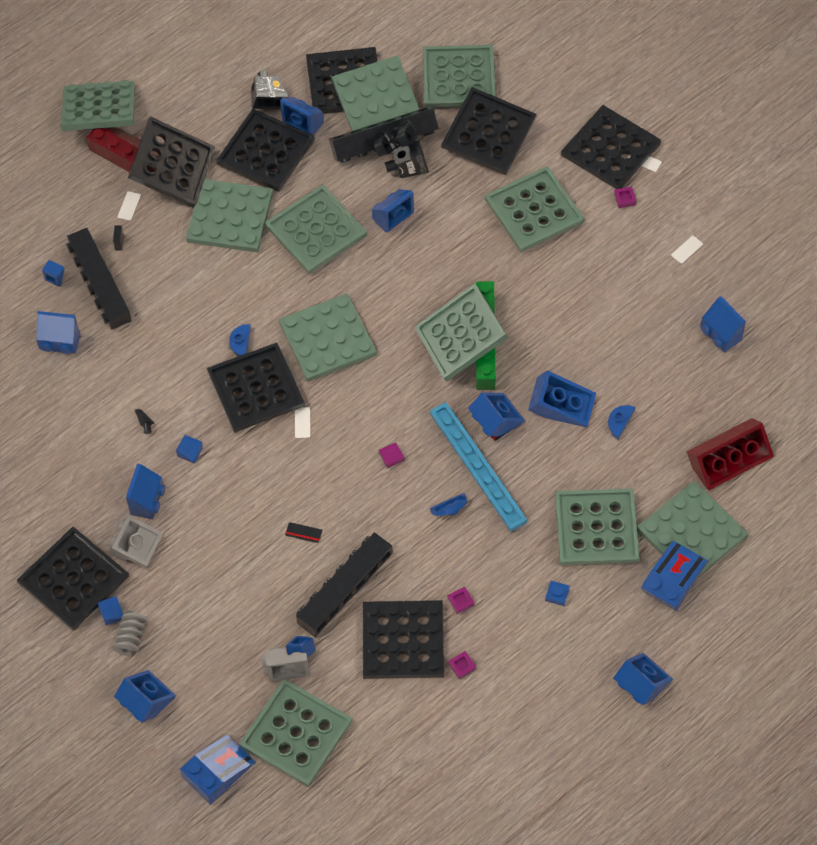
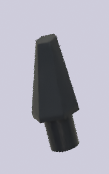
[135,409,154,434]

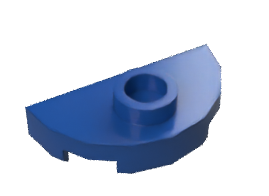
[229,324,251,357]
[608,405,636,440]
[430,493,468,516]

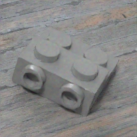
[107,515,163,568]
[261,647,310,682]

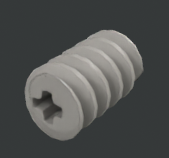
[113,610,147,656]

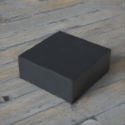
[113,225,124,251]

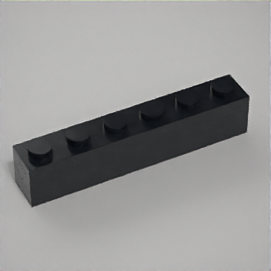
[329,106,439,163]
[66,228,132,330]
[296,532,393,638]

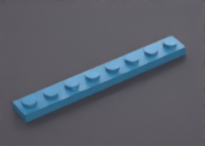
[430,402,527,532]

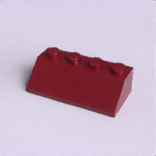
[86,127,159,173]
[686,418,774,490]

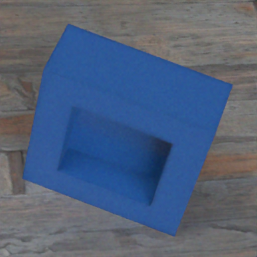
[545,581,570,606]

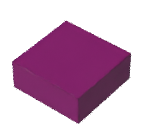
[614,186,636,208]
[379,442,405,468]
[447,587,474,614]
[448,651,476,680]

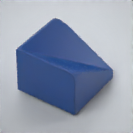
[42,260,64,287]
[176,435,203,463]
[98,596,123,625]
[286,636,316,658]

